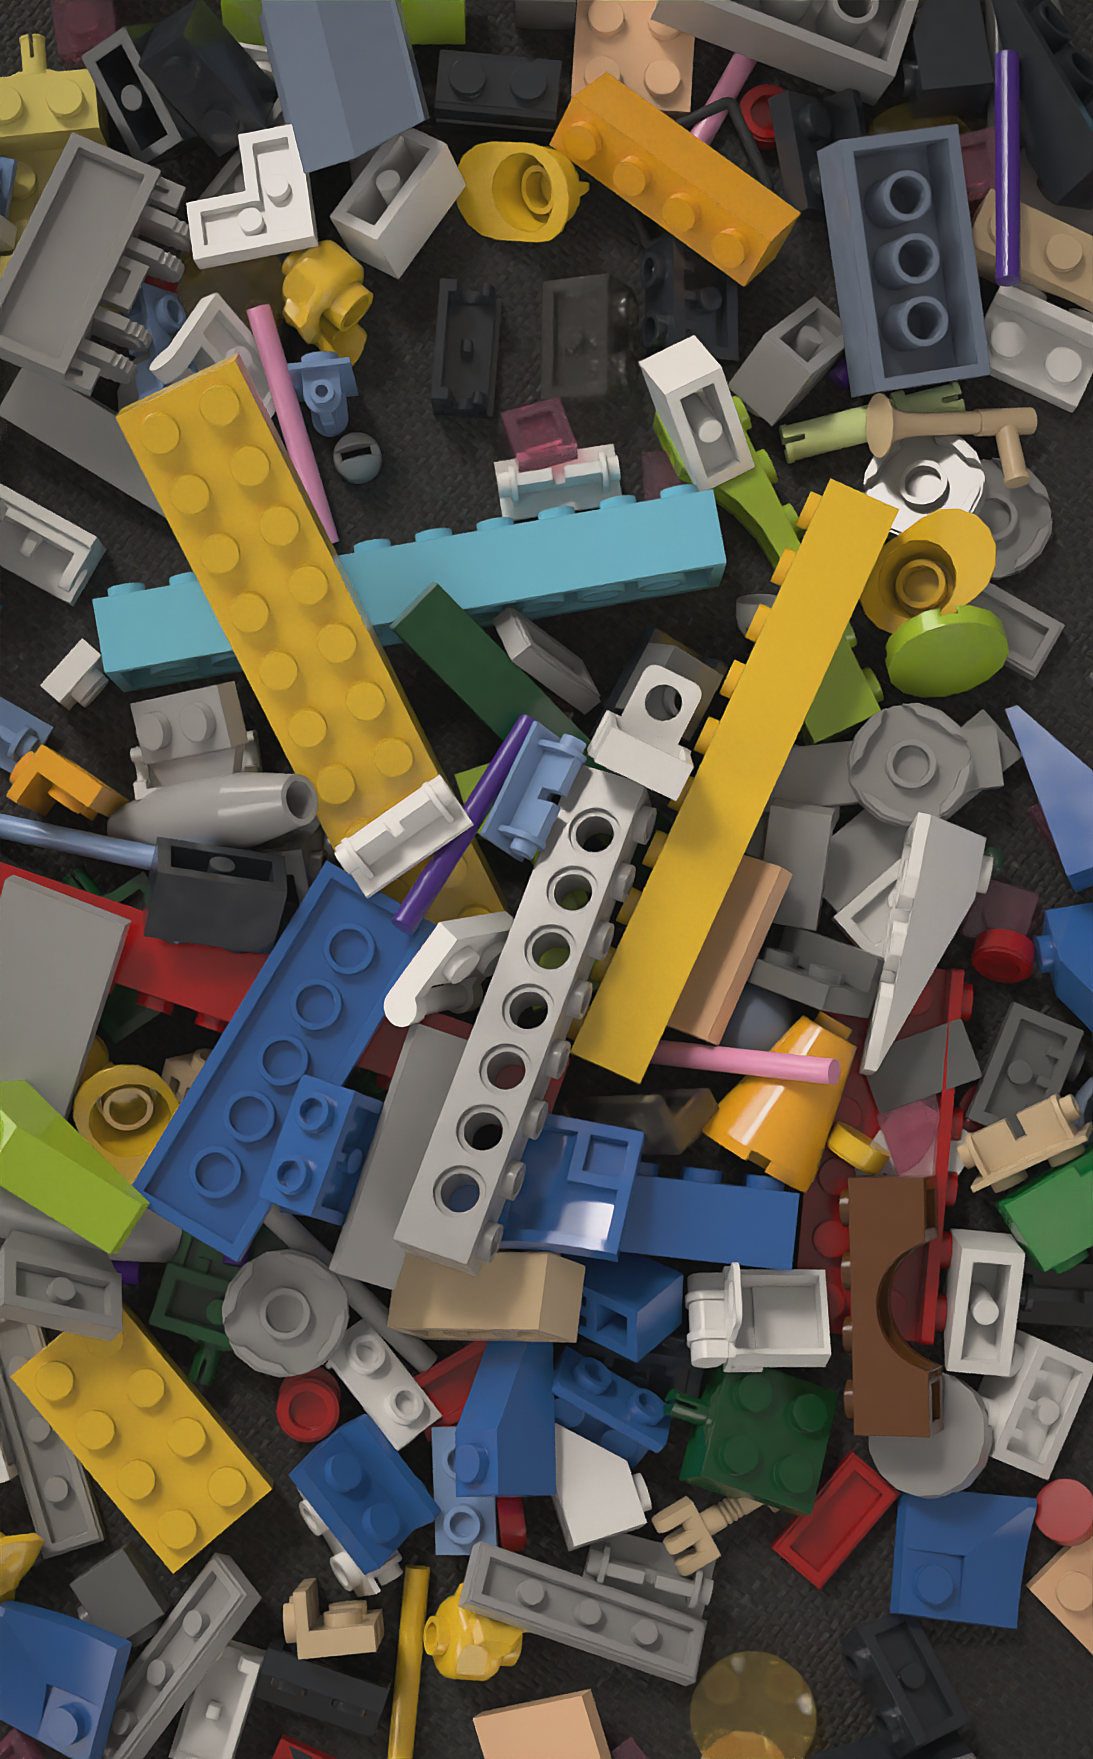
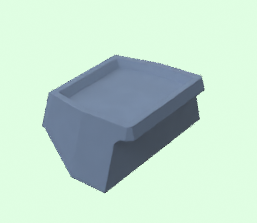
[259,0,430,174]

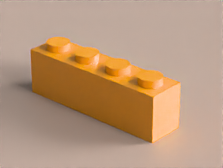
[549,72,801,287]

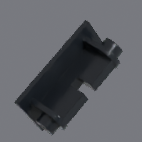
[1017,1260,1093,1327]

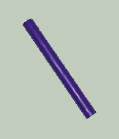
[995,50,1021,287]
[391,715,536,935]

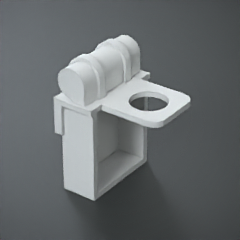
[587,665,702,801]
[685,1262,831,1372]

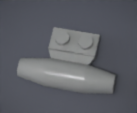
[107,681,318,849]
[0,1186,182,1341]

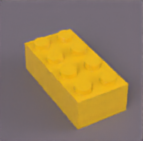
[10,1298,274,1574]

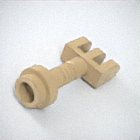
[652,1496,779,1576]

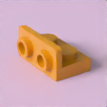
[6,744,129,821]

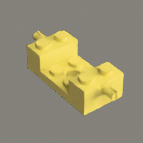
[0,34,120,315]

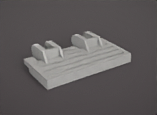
[0,132,192,396]

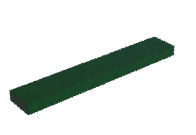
[389,582,673,886]

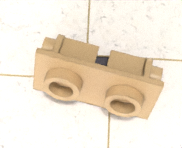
[957,1093,1093,1193]

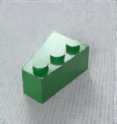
[994,1141,1093,1274]

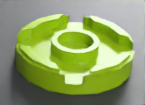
[885,605,1009,697]

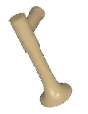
[865,393,1037,489]

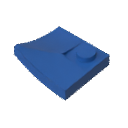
[497,1113,645,1262]
[890,1490,1037,1629]
[0,1600,132,1759]

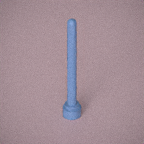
[0,813,155,870]

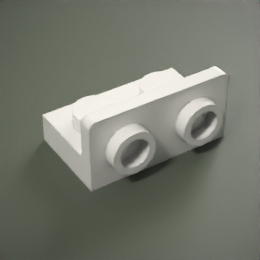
[984,283,1093,413]
[977,1329,1093,1480]

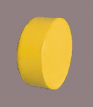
[827,1121,891,1176]

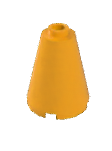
[701,1011,857,1193]

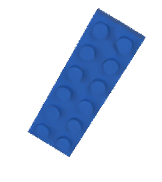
[132,860,437,1262]

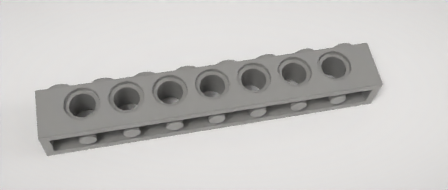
[393,765,657,1276]

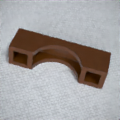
[840,1175,944,1438]

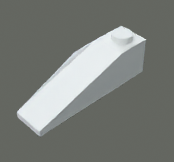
[859,812,993,1076]

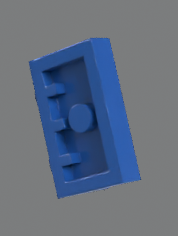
[259,1075,384,1226]
[552,1346,672,1471]
[288,1414,441,1575]

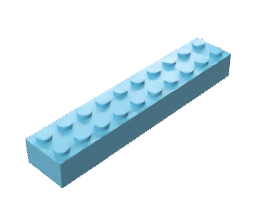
[92,484,727,692]

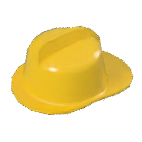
[456,141,590,243]
[859,508,997,634]
[73,1061,180,1185]

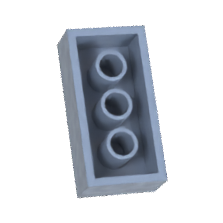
[817,124,991,397]

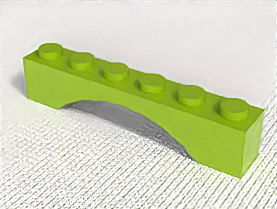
[652,395,884,746]

